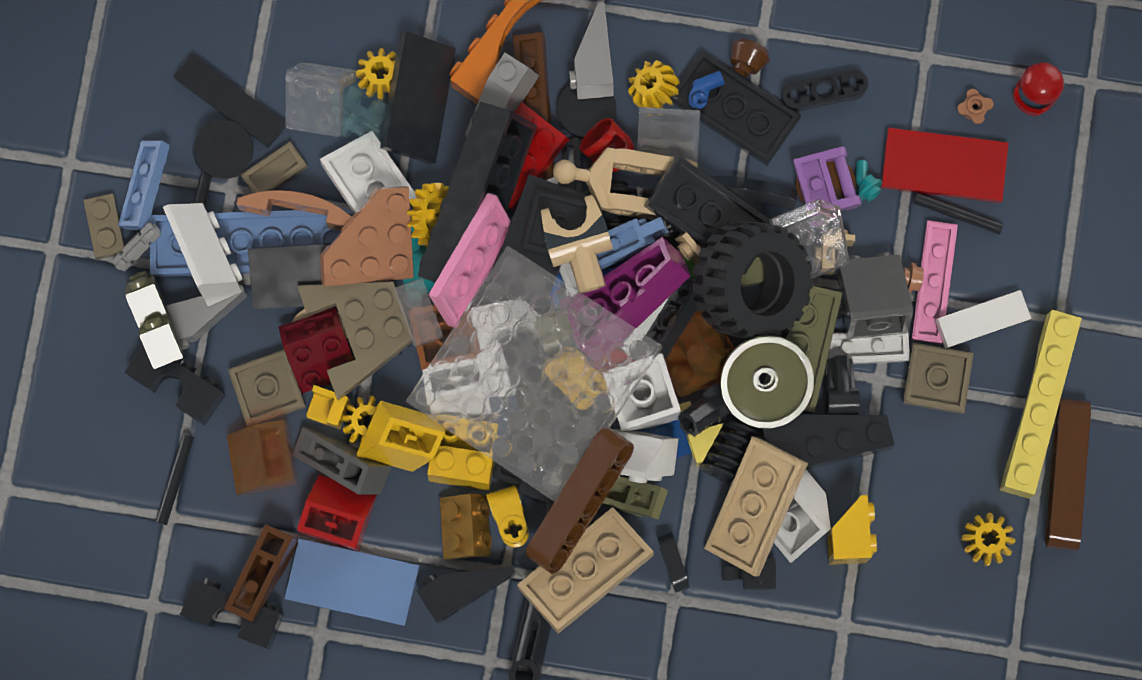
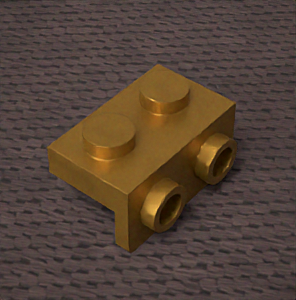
[440,494,492,560]

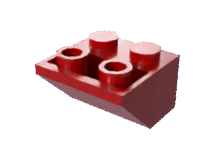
[297,475,378,552]

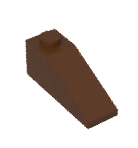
[224,524,298,622]

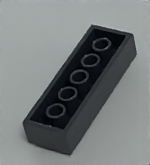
[418,101,537,298]

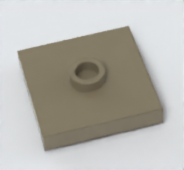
[903,343,974,414]
[228,350,306,428]

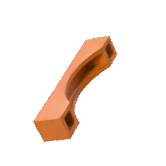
[450,0,544,105]

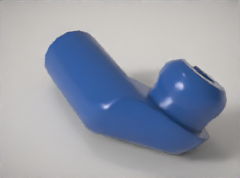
[688,71,724,109]

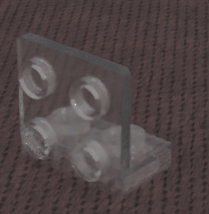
[286,62,356,137]
[769,199,850,279]

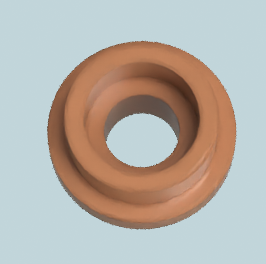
[903,262,924,293]

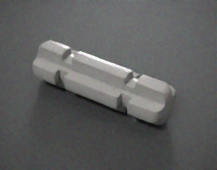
[112,222,161,271]

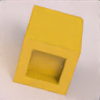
[306,385,351,430]

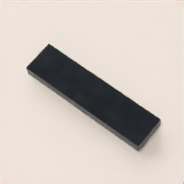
[173,53,287,149]

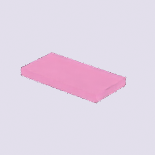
[428,193,511,329]

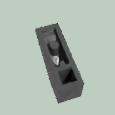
[292,427,392,495]

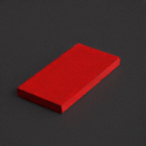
[881,128,1009,203]

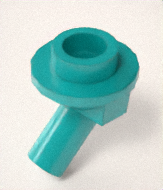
[855,160,882,202]

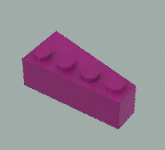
[563,237,690,364]

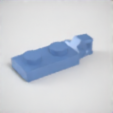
[597,217,669,270]

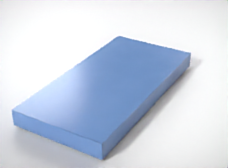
[284,539,420,627]

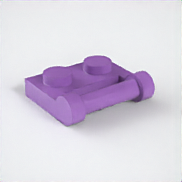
[793,147,862,219]

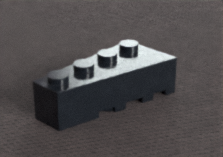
[759,414,895,470]

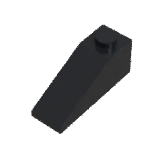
[417,567,516,624]

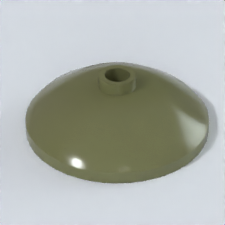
[720,335,814,428]

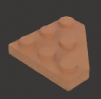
[320,186,414,286]

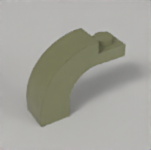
[552,456,668,520]

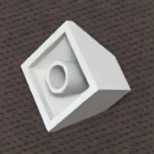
[603,353,681,431]
[774,470,831,563]

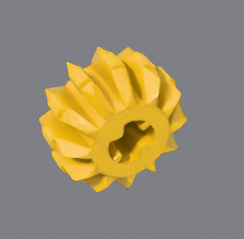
[355,48,396,101]
[628,60,680,113]
[342,396,379,444]
[961,513,1015,566]

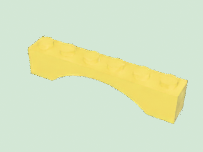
[999,310,1082,499]

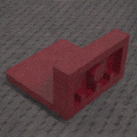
[278,307,354,393]

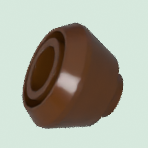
[730,38,770,77]

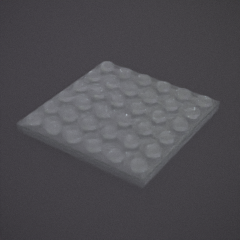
[406,246,663,503]

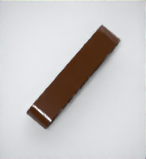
[1045,398,1091,551]
[526,427,634,574]

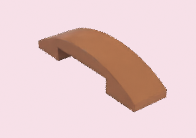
[236,190,351,231]

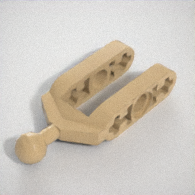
[553,148,698,223]

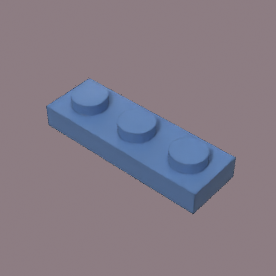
[118,141,170,230]

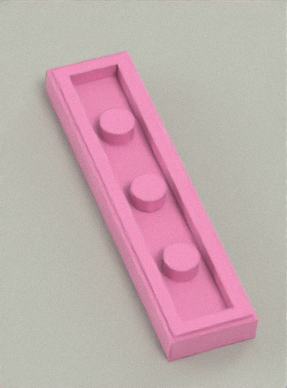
[911,220,958,345]

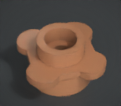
[957,89,994,124]

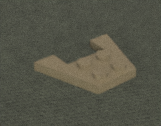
[297,282,415,401]

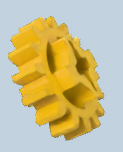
[407,183,450,248]

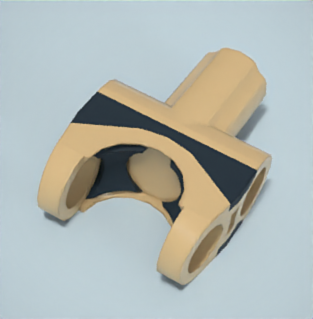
[541,195,613,294]

